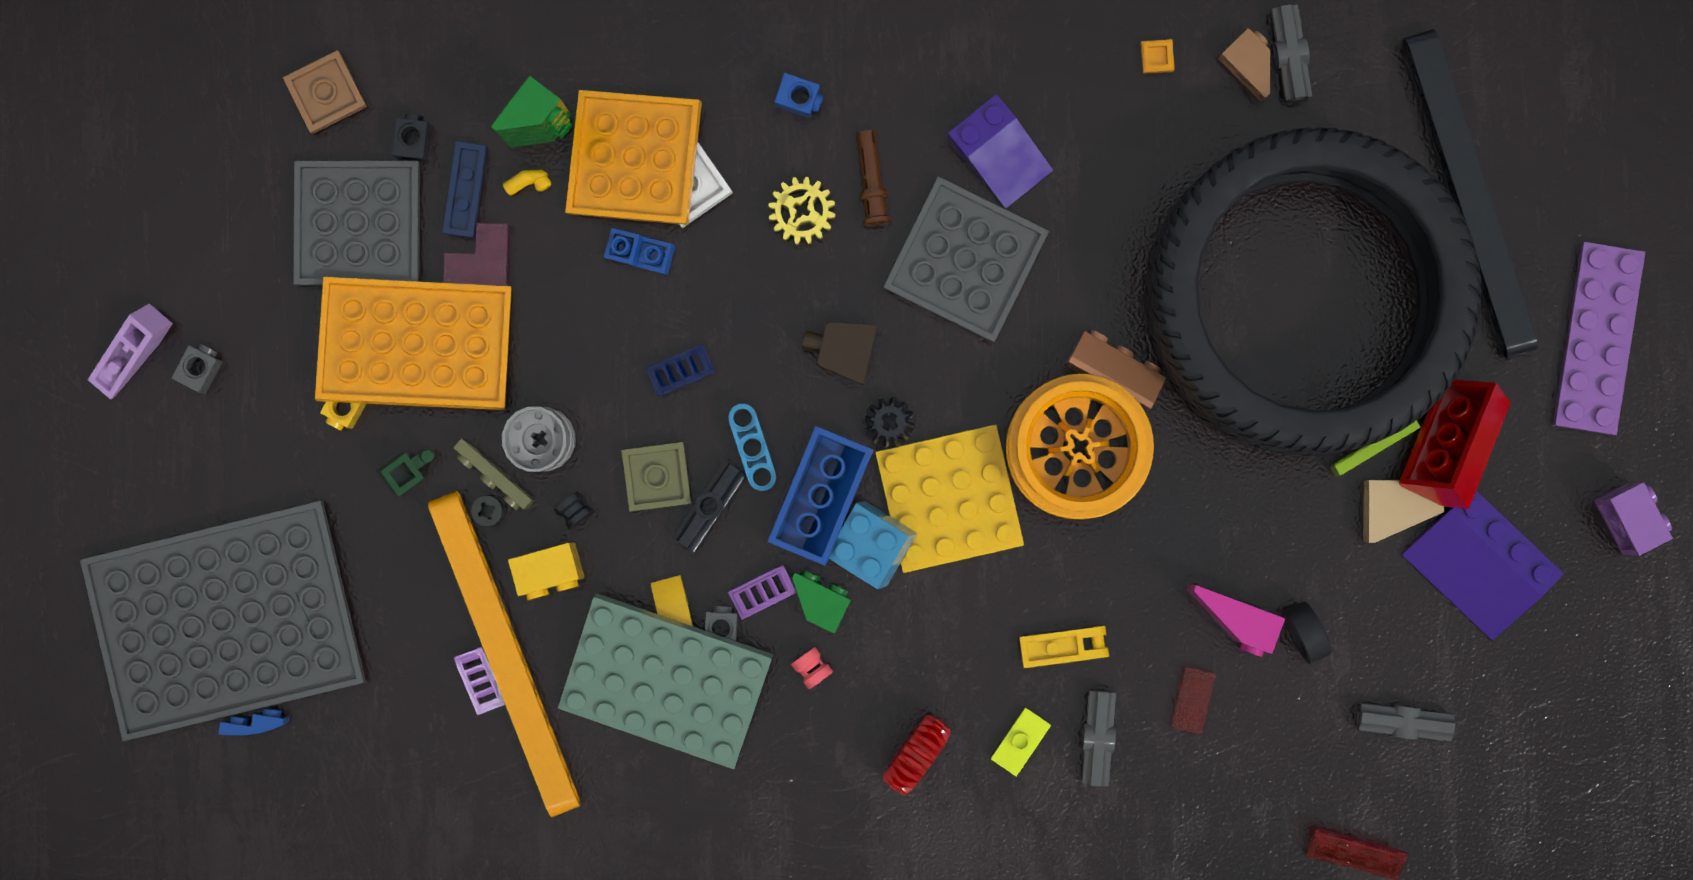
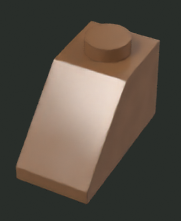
[1218,28,1270,102]

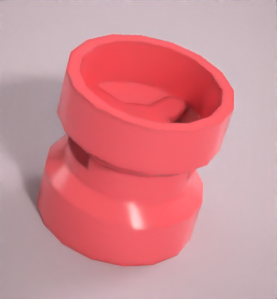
[790,647,833,690]

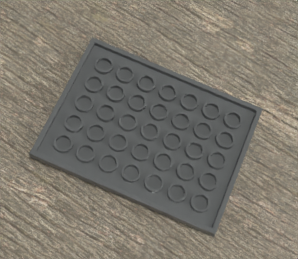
[80,501,366,741]

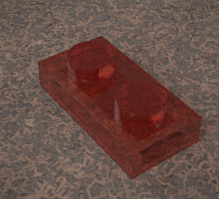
[1170,666,1216,735]

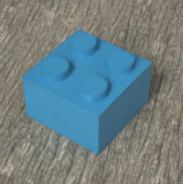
[829,501,918,589]

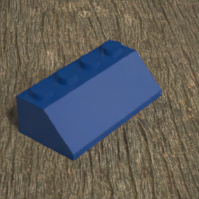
[768,426,874,566]

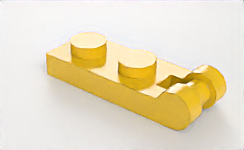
[1019,625,1109,668]

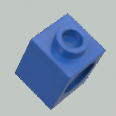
[774,73,824,118]

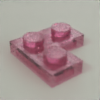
[444,223,509,286]

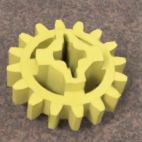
[769,177,835,245]

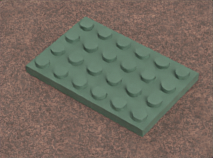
[558,593,774,769]

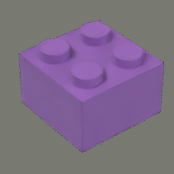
[1594,482,1673,556]

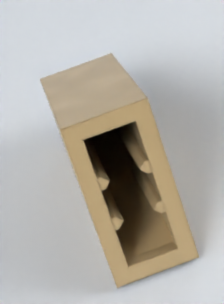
[1363,480,1444,543]

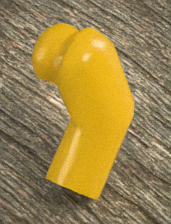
[503,170,551,196]

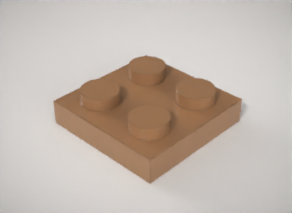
[283,50,367,134]

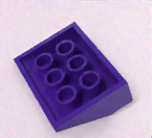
[1401,491,1564,641]

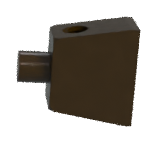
[802,322,877,385]

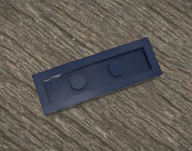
[442,141,488,239]

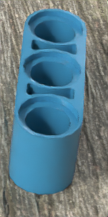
[728,404,777,491]

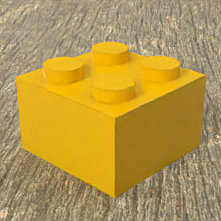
[508,542,585,600]

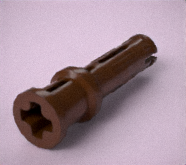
[856,130,891,226]

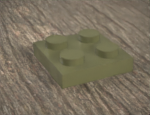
[621,442,692,512]

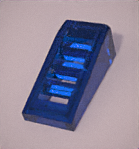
[646,344,716,398]

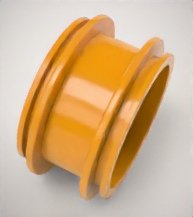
[1006,374,1154,519]

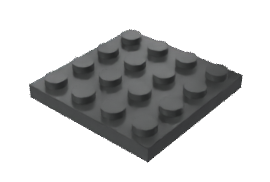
[293,161,420,286]
[883,177,1049,343]

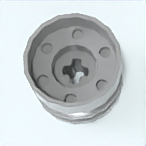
[502,407,576,472]

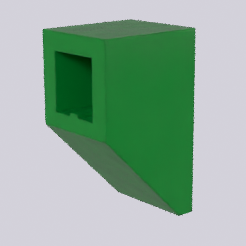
[792,570,851,634]

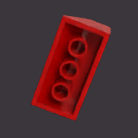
[1399,379,1511,509]

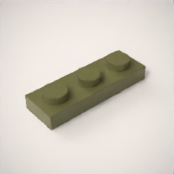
[454,438,535,510]

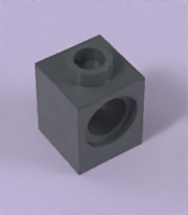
[172,344,223,394]
[705,606,738,642]

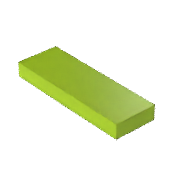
[1330,421,1420,476]

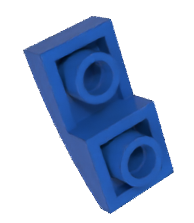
[603,228,676,275]
[218,708,290,735]

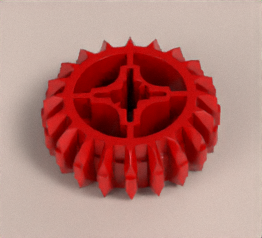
[883,714,951,795]

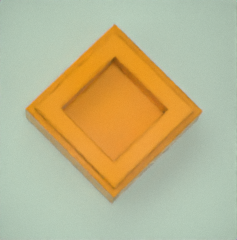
[1140,39,1174,74]

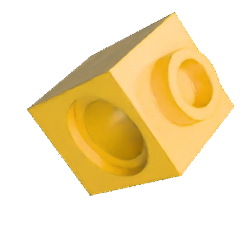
[320,402,366,431]

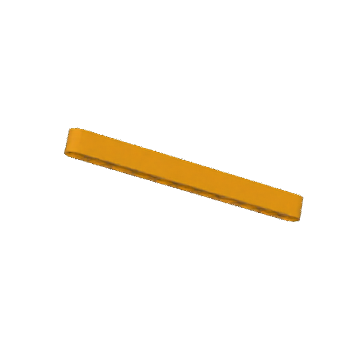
[428,490,581,817]

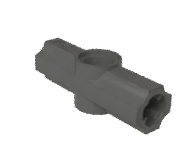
[1270,4,1312,102]
[1081,690,1116,787]
[1356,703,1456,741]

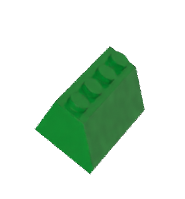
[491,76,573,148]

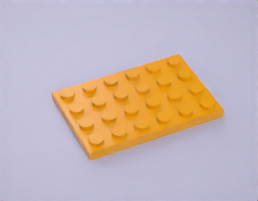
[315,277,512,410]

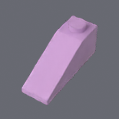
[88,304,173,399]

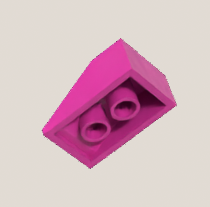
[1187,584,1285,657]

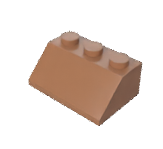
[1064,330,1166,411]

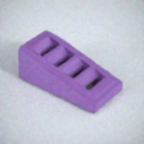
[728,564,797,620]
[454,647,505,715]

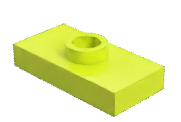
[990,707,1051,777]

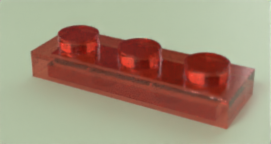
[1306,828,1407,880]

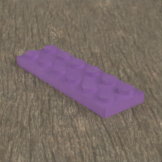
[1552,242,1645,436]

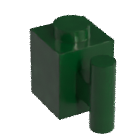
[376,449,434,497]

